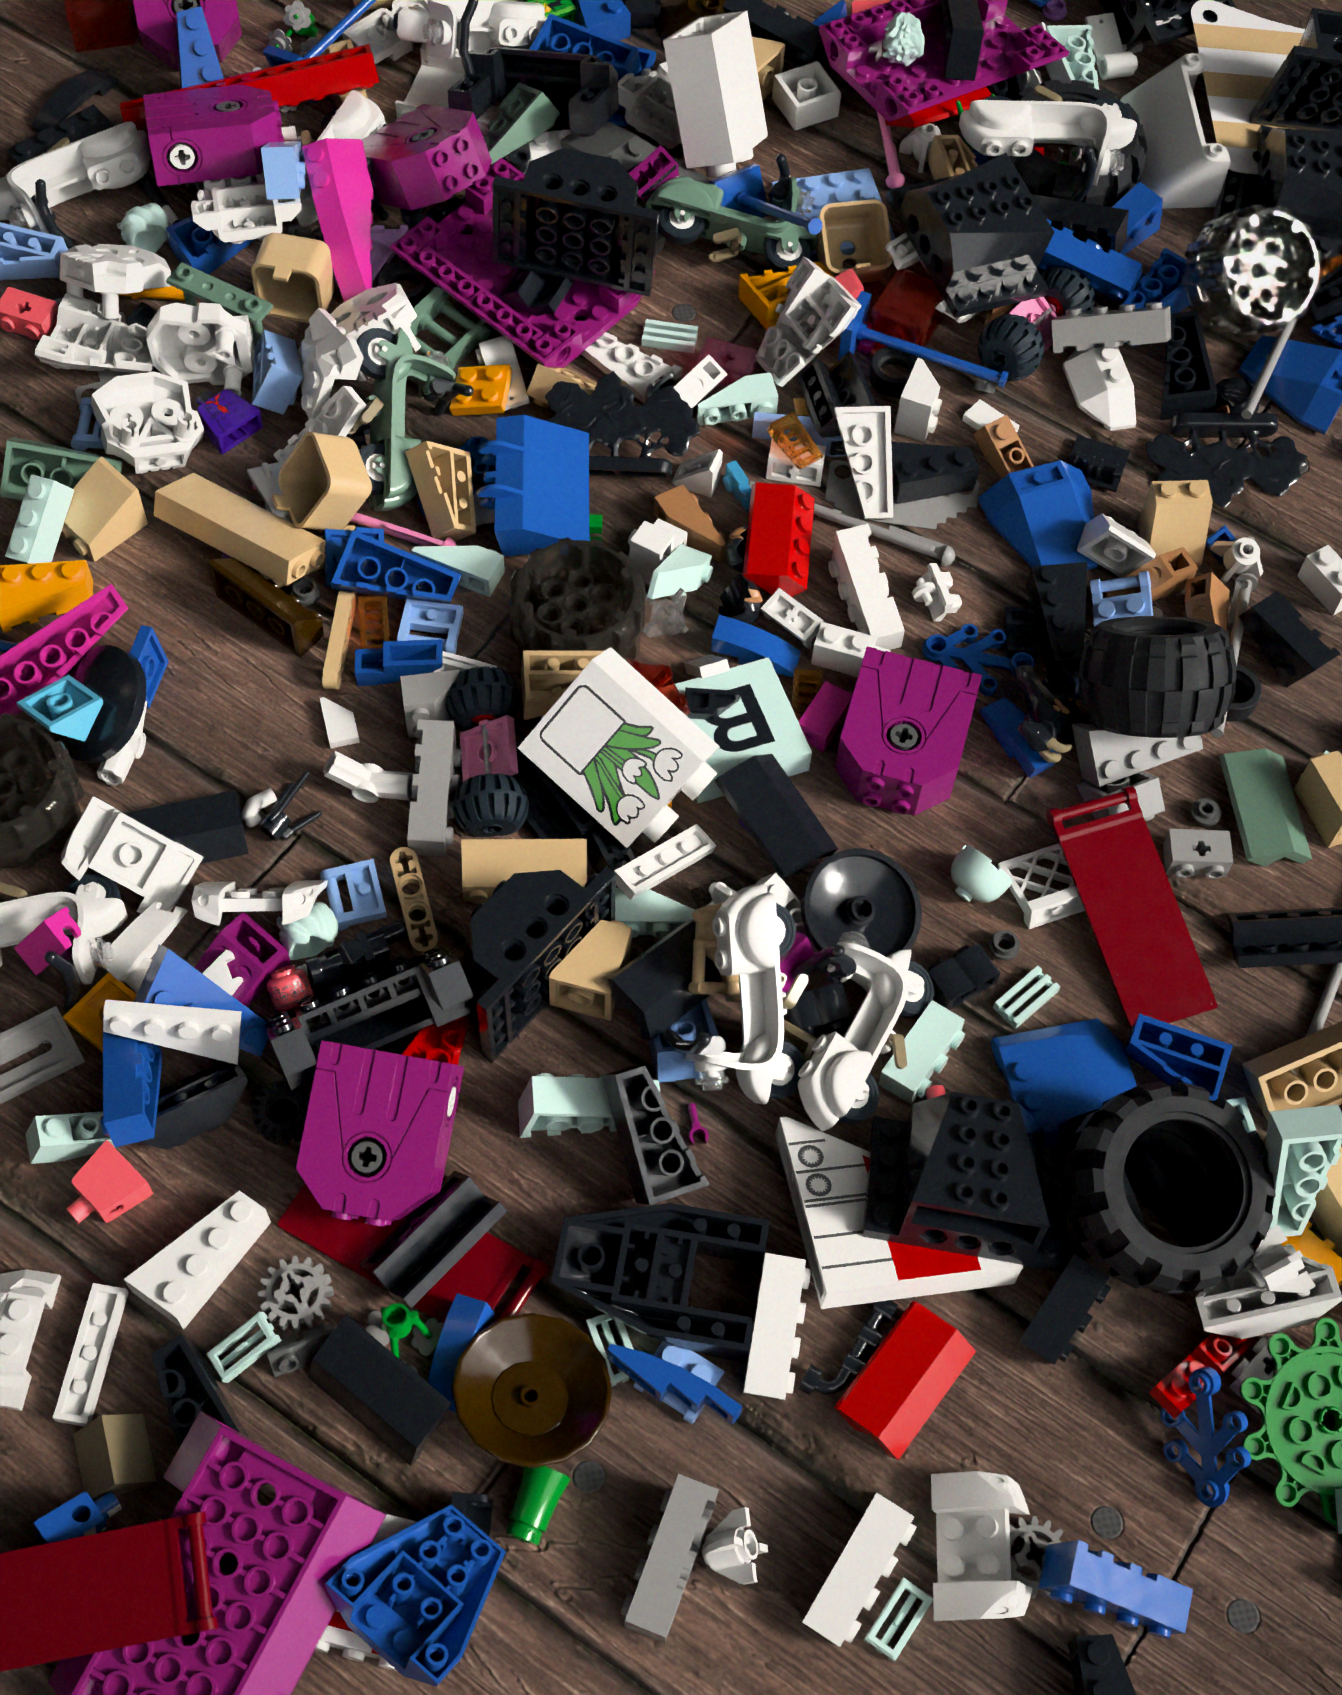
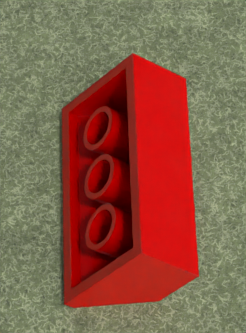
[885,86,991,128]
[743,482,815,597]

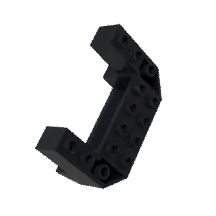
[447,47,619,137]
[264,947,474,1090]

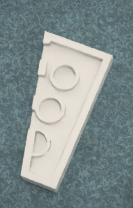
[581,332,682,404]
[834,406,893,520]
[103,1000,242,1065]

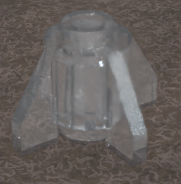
[641,588,689,638]

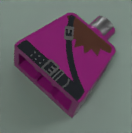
[629,145,679,203]

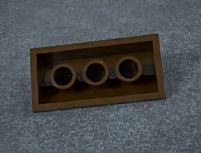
[208,558,324,658]

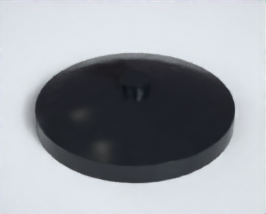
[53,645,146,764]
[800,848,922,957]

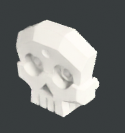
[59,244,171,319]
[330,283,421,382]
[146,302,255,396]
[91,372,204,474]

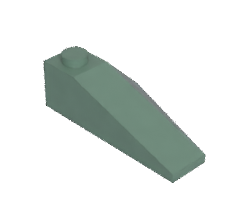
[483,82,560,164]
[0,437,122,500]

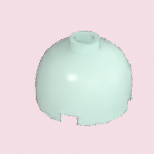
[950,845,1013,903]

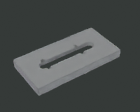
[0,1006,85,1104]

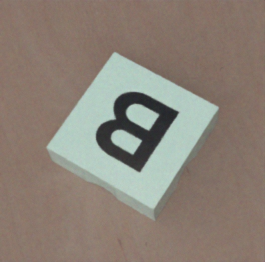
[659,657,812,803]

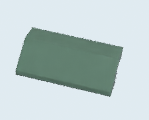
[1219,748,1312,867]

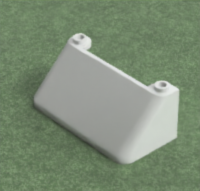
[1120,53,1231,208]

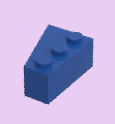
[1125,1013,1233,1101]

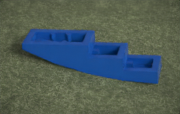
[607,1344,742,1426]

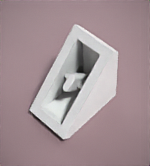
[671,449,723,498]

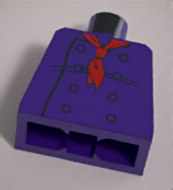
[197,389,263,455]

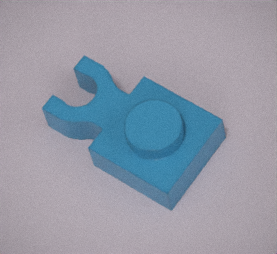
[723,460,751,513]

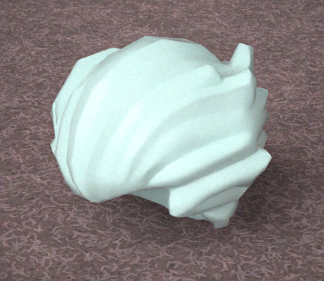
[882,12,925,67]
[117,203,169,253]
[276,902,338,960]

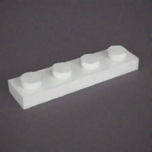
[614,824,717,900]
[53,1283,129,1427]

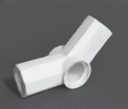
[97,701,147,786]
[323,751,413,803]

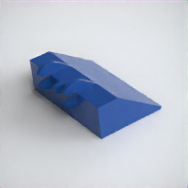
[477,415,590,557]

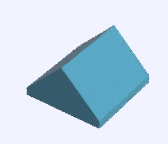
[16,675,103,742]

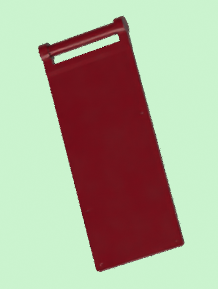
[1046,785,1218,1030]
[277,1183,550,1323]
[0,1512,218,1672]

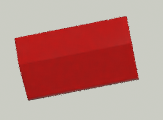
[834,1301,976,1460]

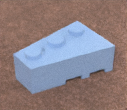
[261,141,306,200]
[0,222,68,280]
[252,330,303,415]

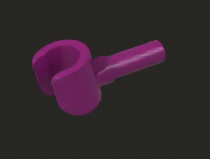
[857,322,875,355]
[687,1103,709,1146]

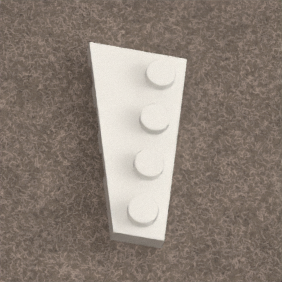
[273,386,366,466]

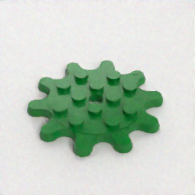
[1239,1318,1342,1525]

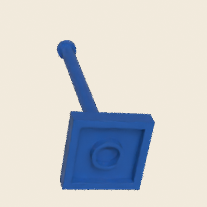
[262,0,377,103]
[710,164,823,235]
[838,291,1009,388]
[0,625,169,709]

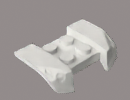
[61,796,204,913]
[191,880,328,926]
[931,1471,1033,1621]

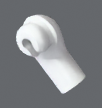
[241,788,277,827]

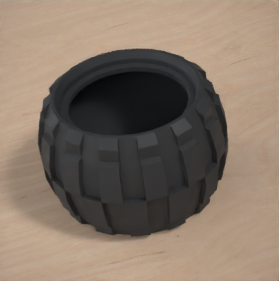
[1079,616,1236,738]

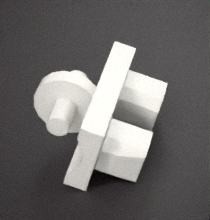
[912,563,962,621]

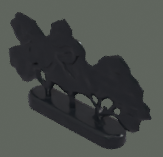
[545,371,700,478]
[1146,413,1307,508]

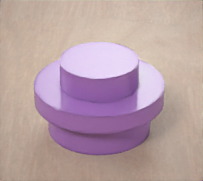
[1043,0,1067,21]

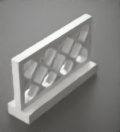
[997,843,1085,929]

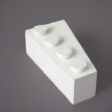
[828,524,905,650]
[124,1191,271,1330]
[743,1253,811,1400]
[802,1493,917,1647]

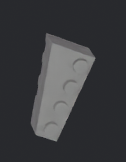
[1052,302,1171,353]
[407,719,462,857]

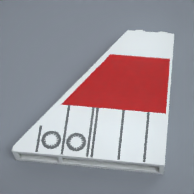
[775,1117,1024,1309]

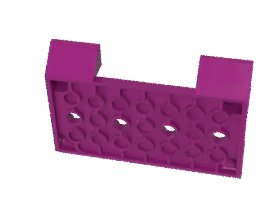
[819,0,1069,122]
[390,158,655,368]
[47,1411,386,1695]

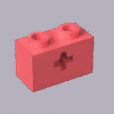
[0,286,58,340]

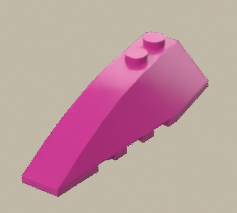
[302,138,373,302]
[0,584,129,725]

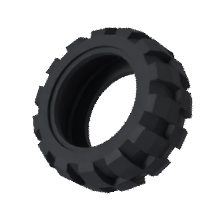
[988,79,1148,207]
[1062,1081,1276,1294]

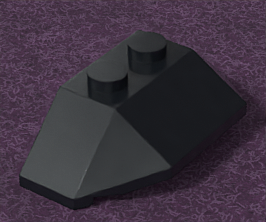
[137,1063,248,1150]

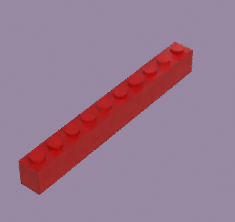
[120,44,379,135]

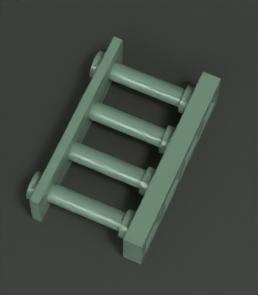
[166,262,273,348]
[410,286,491,399]

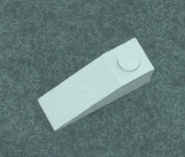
[647,544,713,599]
[412,545,505,597]

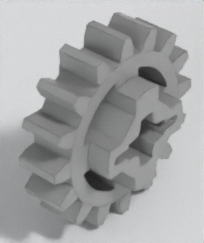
[258,1256,334,1332]
[1009,1516,1063,1599]

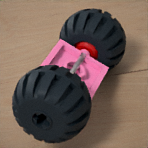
[978,266,1095,381]
[446,667,529,837]

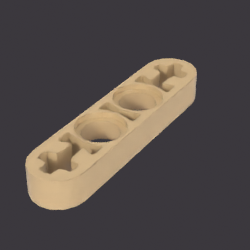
[322,591,356,690]
[390,847,439,956]

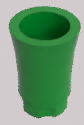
[505,1466,571,1546]

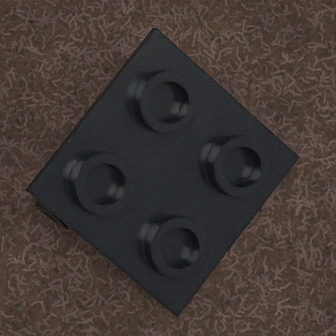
[1068,435,1130,492]

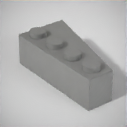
[1072,723,1203,787]
[620,1474,719,1644]

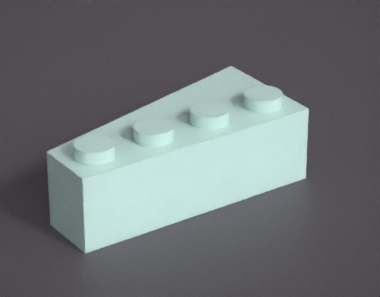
[1045,25,1099,90]
[1263,1105,1342,1237]

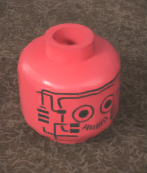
[266,965,313,1011]

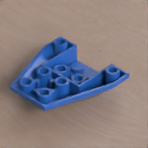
[1238,335,1342,435]
[978,460,1098,570]
[325,1504,506,1687]

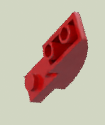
[1149,1333,1257,1419]

